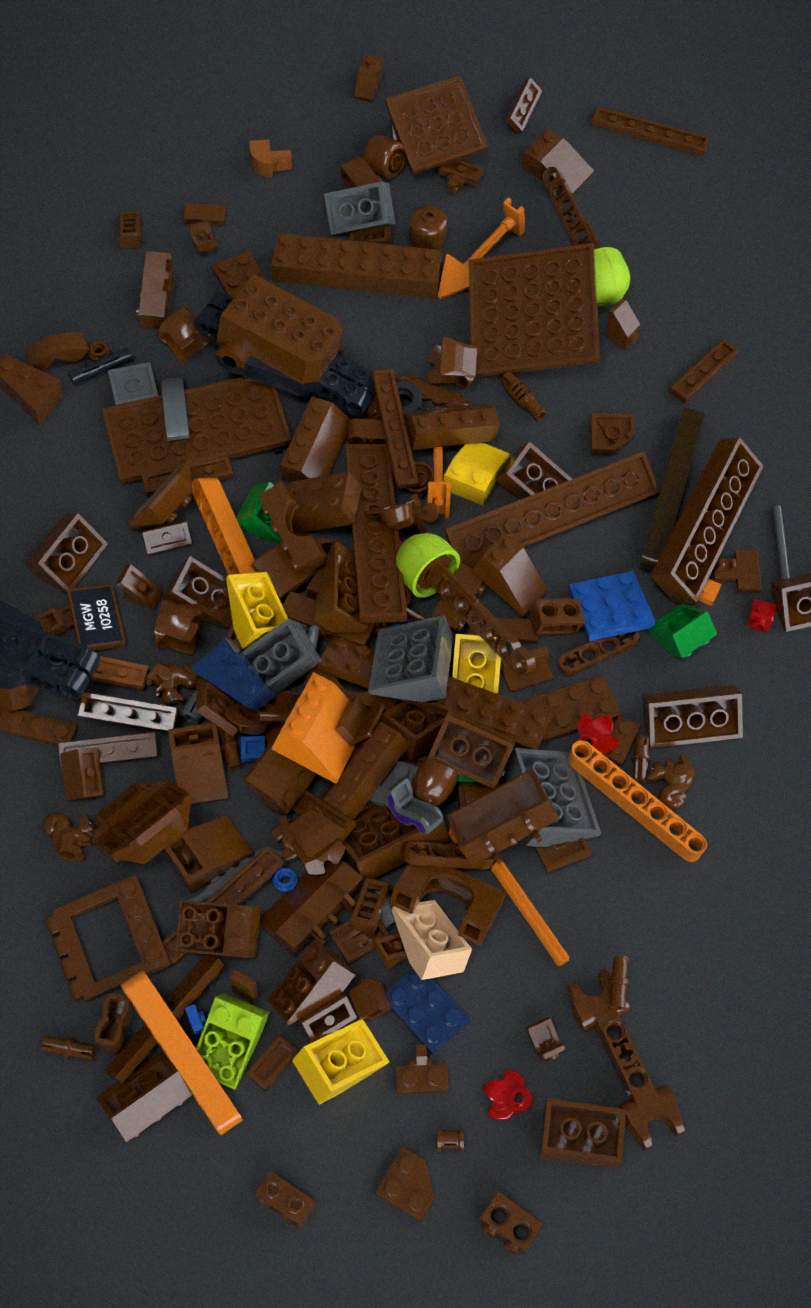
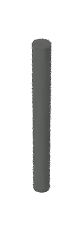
[772,505,790,580]

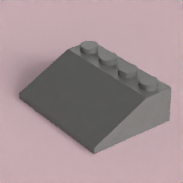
[368,615,453,702]
[504,748,601,847]

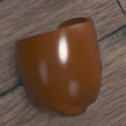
[413,759,459,806]

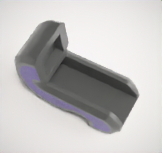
[386,778,443,835]

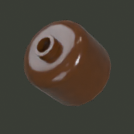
[362,135,406,179]
[408,205,448,249]

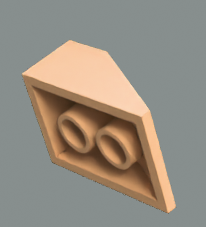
[392,900,472,980]

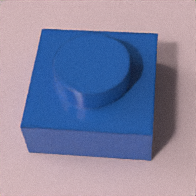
[241,736,265,762]
[185,1004,206,1038]

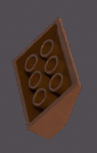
[342,792,449,884]

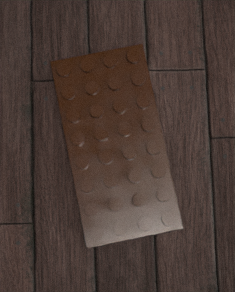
[102,377,292,484]

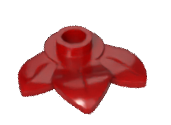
[577,713,619,754]
[483,1070,533,1120]

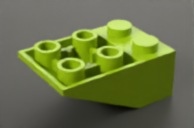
[196,993,270,1090]

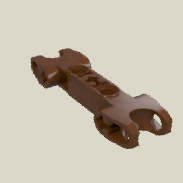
[566,968,685,1151]

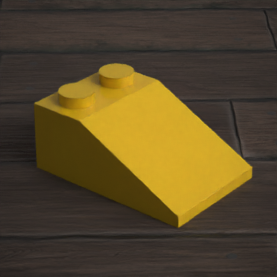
[444,442,510,506]
[226,572,288,649]
[452,634,502,693]
[292,1019,390,1105]

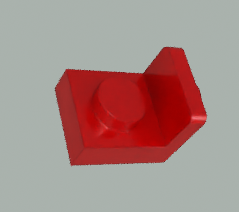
[746,598,776,632]

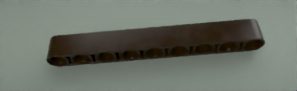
[639,407,705,571]

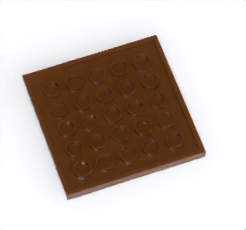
[469,243,600,378]

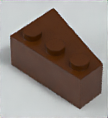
[136,251,175,329]
[0,354,63,425]

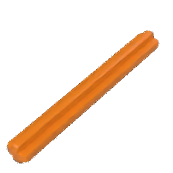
[491,862,569,966]

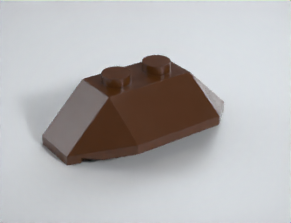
[127,456,193,531]

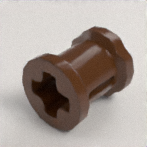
[436,1127,464,1152]

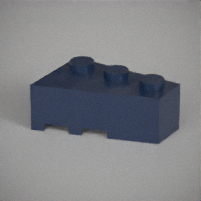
[190,638,275,712]

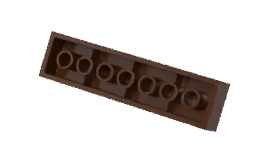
[271,233,442,299]
[650,437,763,605]

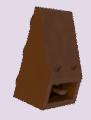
[168,722,228,805]
[163,815,253,893]
[175,900,261,958]
[268,939,355,1025]

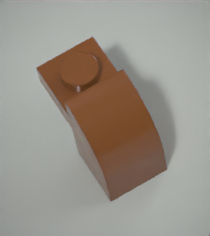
[249,139,292,178]

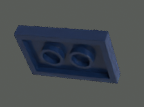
[385,969,470,1055]

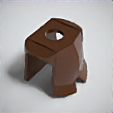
[157,306,210,362]
[427,336,477,389]
[153,600,202,656]
[282,807,346,875]

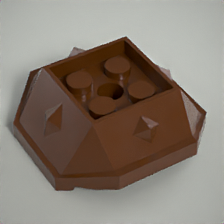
[92,781,194,864]

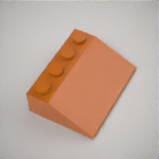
[272,672,357,783]

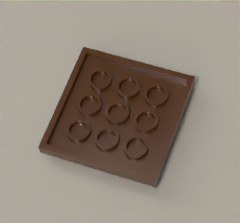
[385,75,488,175]

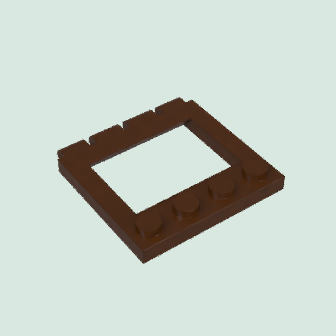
[45,874,172,1003]

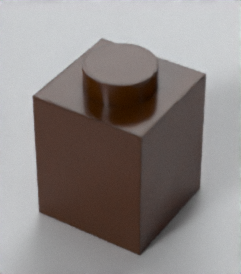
[348,978,392,1020]

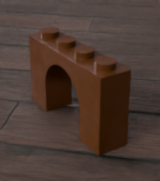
[389,864,507,946]

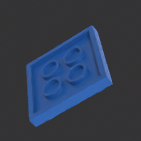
[568,571,656,641]

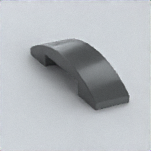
[162,376,189,441]

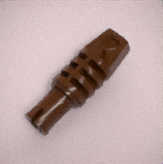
[501,372,547,421]

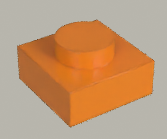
[698,579,722,606]

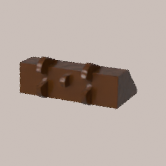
[447,768,559,866]
[259,860,363,958]

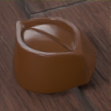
[406,461,434,499]

